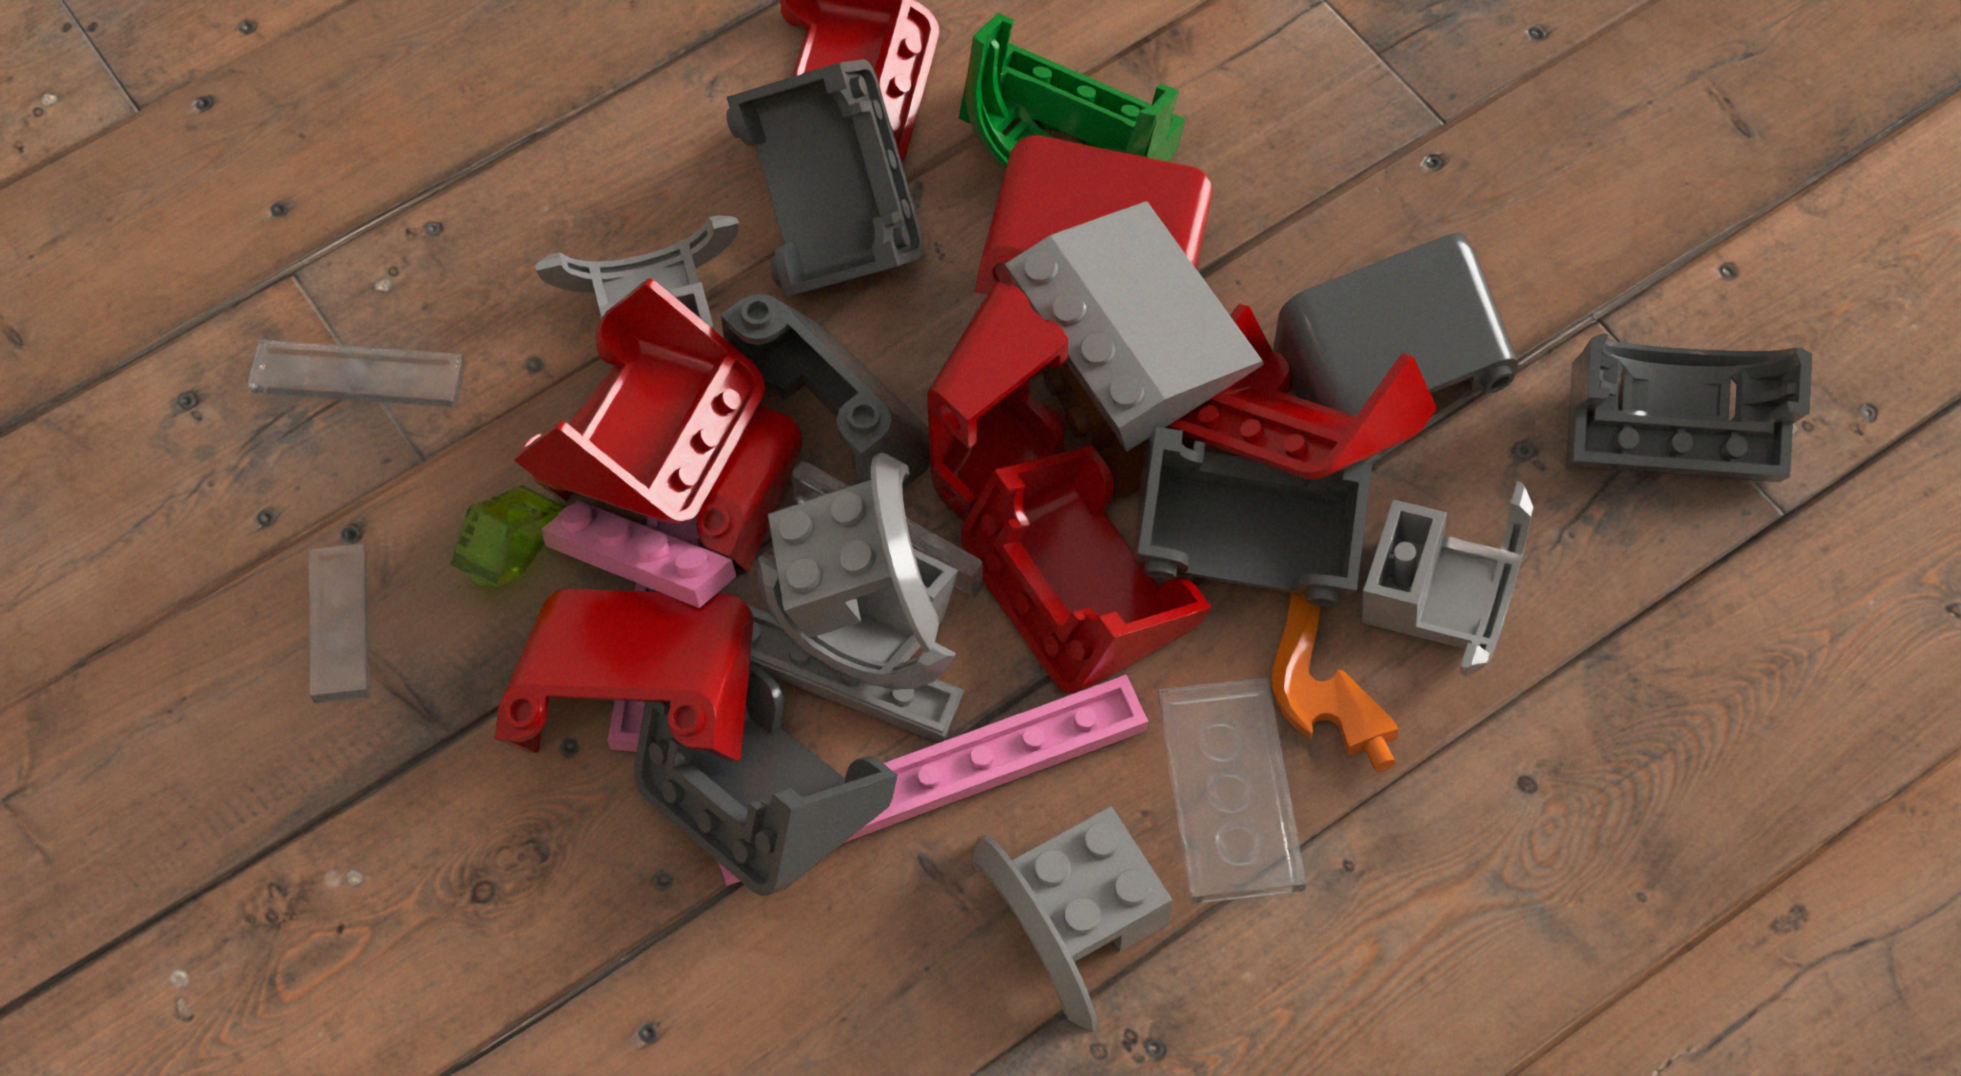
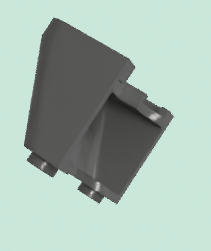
[726,59,924,297]
[1273,233,1518,416]
[720,294,930,489]
[1134,426,1372,607]
[634,663,898,896]

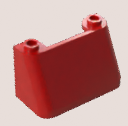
[961,445,1212,694]

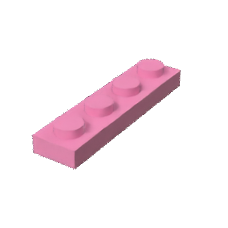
[540,500,737,608]

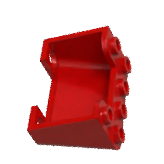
[927,282,1068,522]

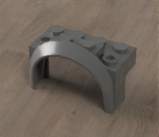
[1566,334,1812,482]

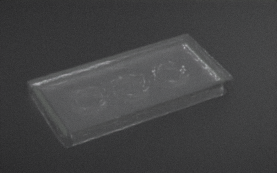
[1158,677,1306,904]

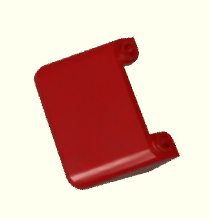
[780,0,939,162]
[974,135,1213,295]
[514,278,765,525]
[1167,303,1437,479]
[534,365,803,572]
[495,589,754,762]

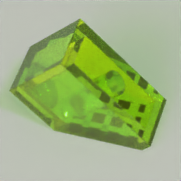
[450,485,566,588]

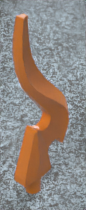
[1271,593,1399,772]

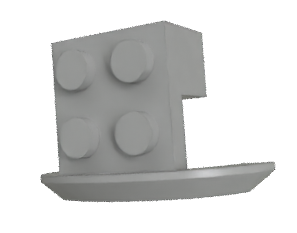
[535,215,739,366]
[768,452,939,653]
[1362,481,1533,677]
[757,548,958,690]
[971,806,1173,1032]

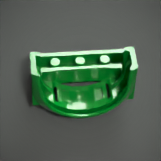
[958,13,1186,172]

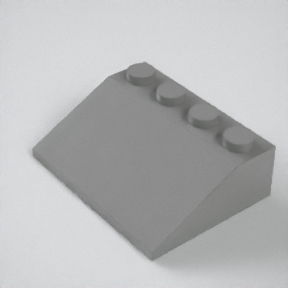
[1005,201,1263,452]

